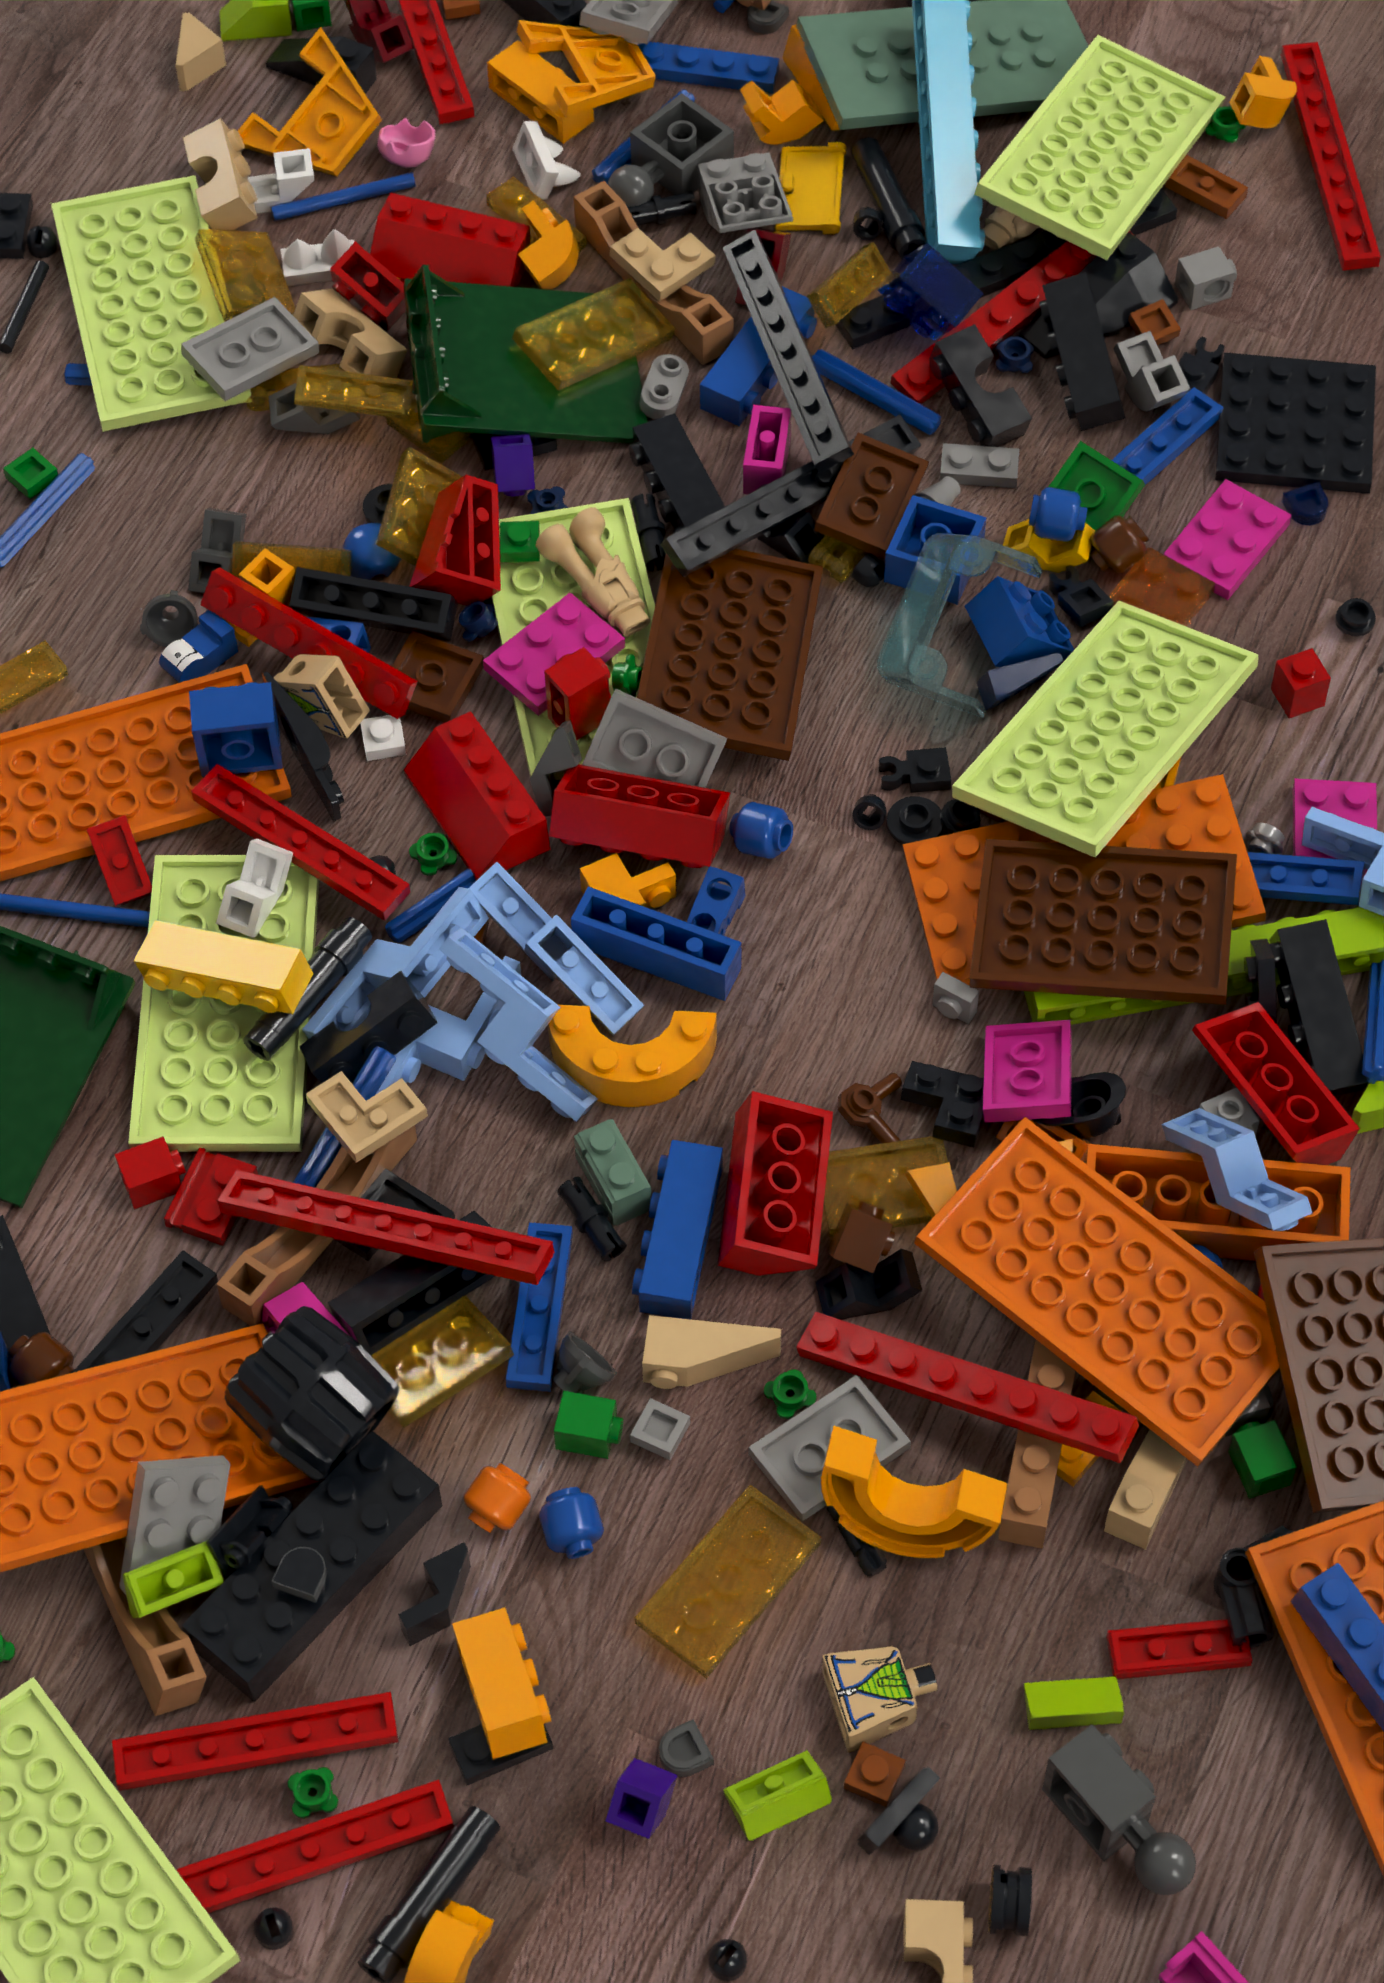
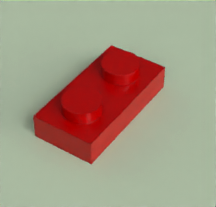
[86,815,152,907]

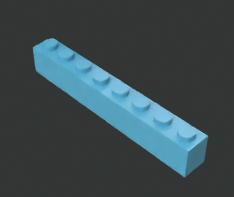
[912,0,985,264]

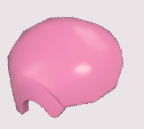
[378,118,435,168]

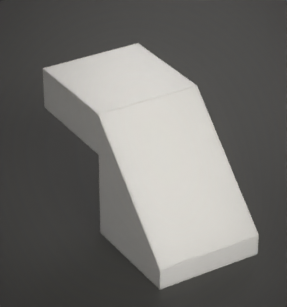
[247,148,314,214]
[216,839,294,938]

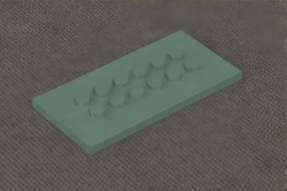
[796,0,1088,130]

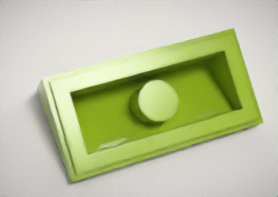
[122,1540,224,1618]
[1023,1676,1124,1730]
[723,1750,832,1840]

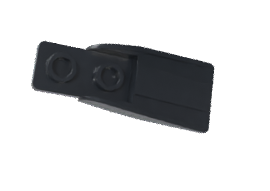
[262,671,344,821]

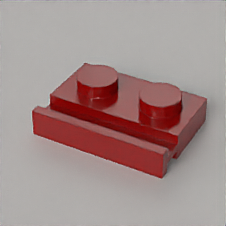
[164,1148,258,1246]

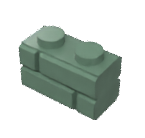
[574,1119,651,1226]

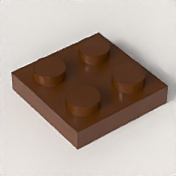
[392,631,484,723]

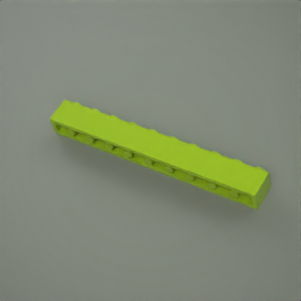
[1024,906,1384,1025]

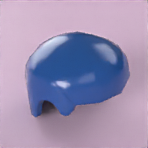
[341,523,403,580]

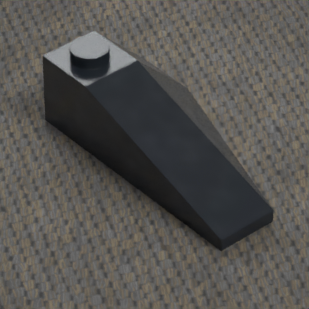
[1019,232,1178,359]

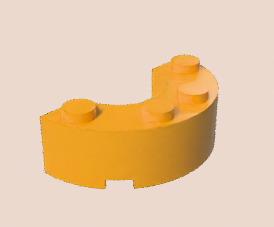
[548,1005,717,1107]
[821,1426,1007,1558]

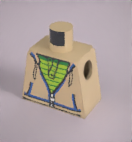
[274,654,370,739]
[822,1647,937,1753]

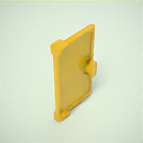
[775,142,846,234]

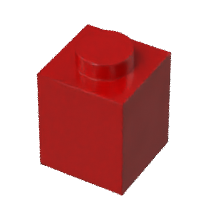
[1271,648,1331,719]
[114,1136,186,1209]

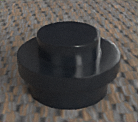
[1335,598,1376,636]
[940,799,981,834]

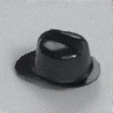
[1032,1072,1126,1138]

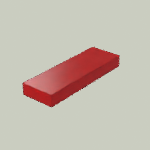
[1106,1619,1253,1679]

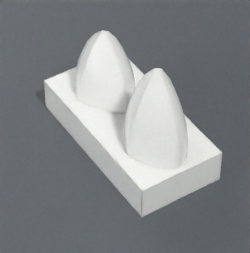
[512,121,581,200]
[281,229,354,286]

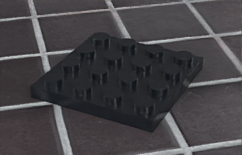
[1215,352,1376,494]

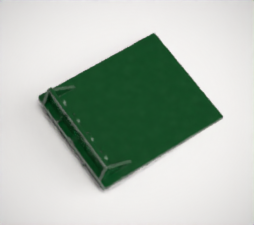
[403,265,648,444]
[0,926,135,1208]

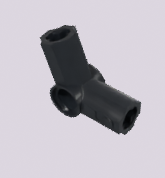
[1214,1525,1293,1648]

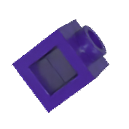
[491,434,535,496]
[605,1758,678,1839]

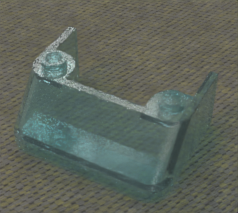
[877,533,1043,718]

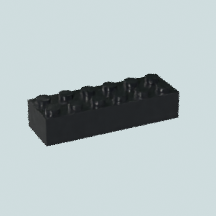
[181,1430,442,1702]

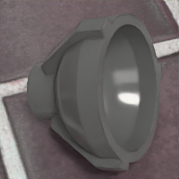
[140,590,198,647]
[553,1331,617,1393]

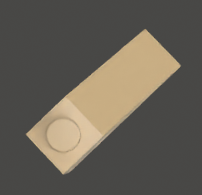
[642,1315,781,1389]
[1104,1430,1187,1550]

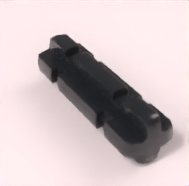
[827,1506,887,1577]

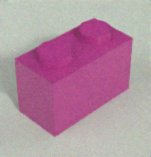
[743,405,791,494]

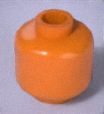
[464,1463,531,1533]

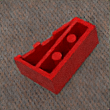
[409,474,501,606]

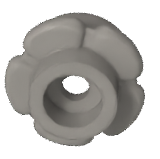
[1245,823,1285,854]

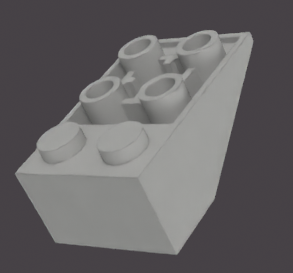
[698,152,793,233]

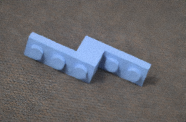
[1302,807,1384,916]
[468,862,644,1036]
[302,887,489,1039]
[439,928,598,1122]
[376,956,521,1094]
[1161,1108,1312,1231]

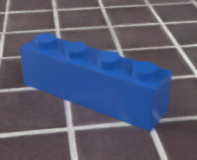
[700,286,817,426]
[571,886,742,1001]
[632,1140,723,1320]
[1290,1562,1384,1732]

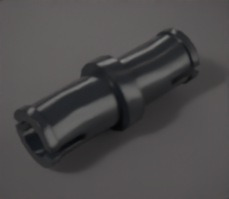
[627,191,697,226]
[630,493,666,571]
[557,1176,627,1261]

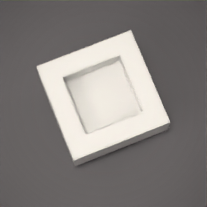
[360,715,406,761]

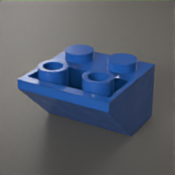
[965,576,1074,667]

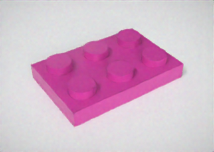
[1162,479,1292,600]
[483,593,625,716]
[1293,778,1377,874]
[983,1020,1072,1123]

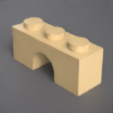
[183,118,257,237]
[293,288,407,387]
[903,1899,973,1983]

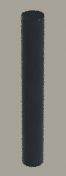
[0,261,49,354]

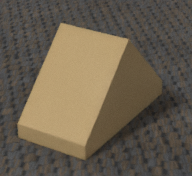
[176,13,226,91]

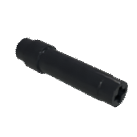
[851,137,928,261]
[243,917,372,1061]
[358,1806,500,1983]

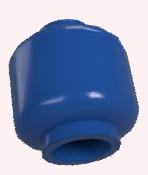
[1028,487,1088,542]
[730,802,793,859]
[539,1487,604,1559]

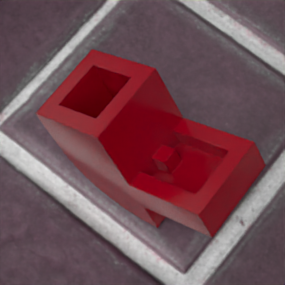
[344,0,414,63]

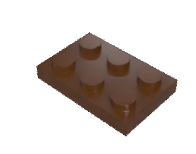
[814,432,929,559]

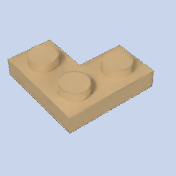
[609,228,716,302]
[306,1071,428,1163]

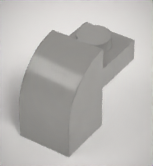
[1113,331,1190,411]

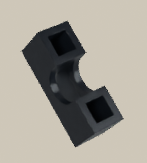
[929,324,1032,447]
[299,971,438,1083]

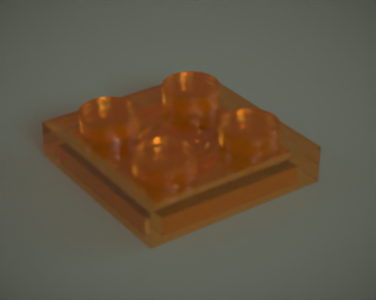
[1109,547,1216,626]

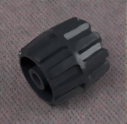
[224,1306,400,1481]

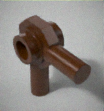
[837,1072,902,1151]

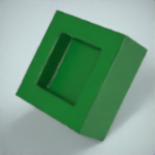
[3,447,58,500]
[500,521,540,563]

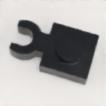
[1178,337,1225,395]
[1049,565,1113,627]
[878,747,951,793]

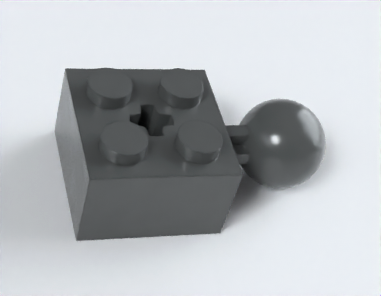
[607,93,734,207]
[1042,1724,1196,1895]

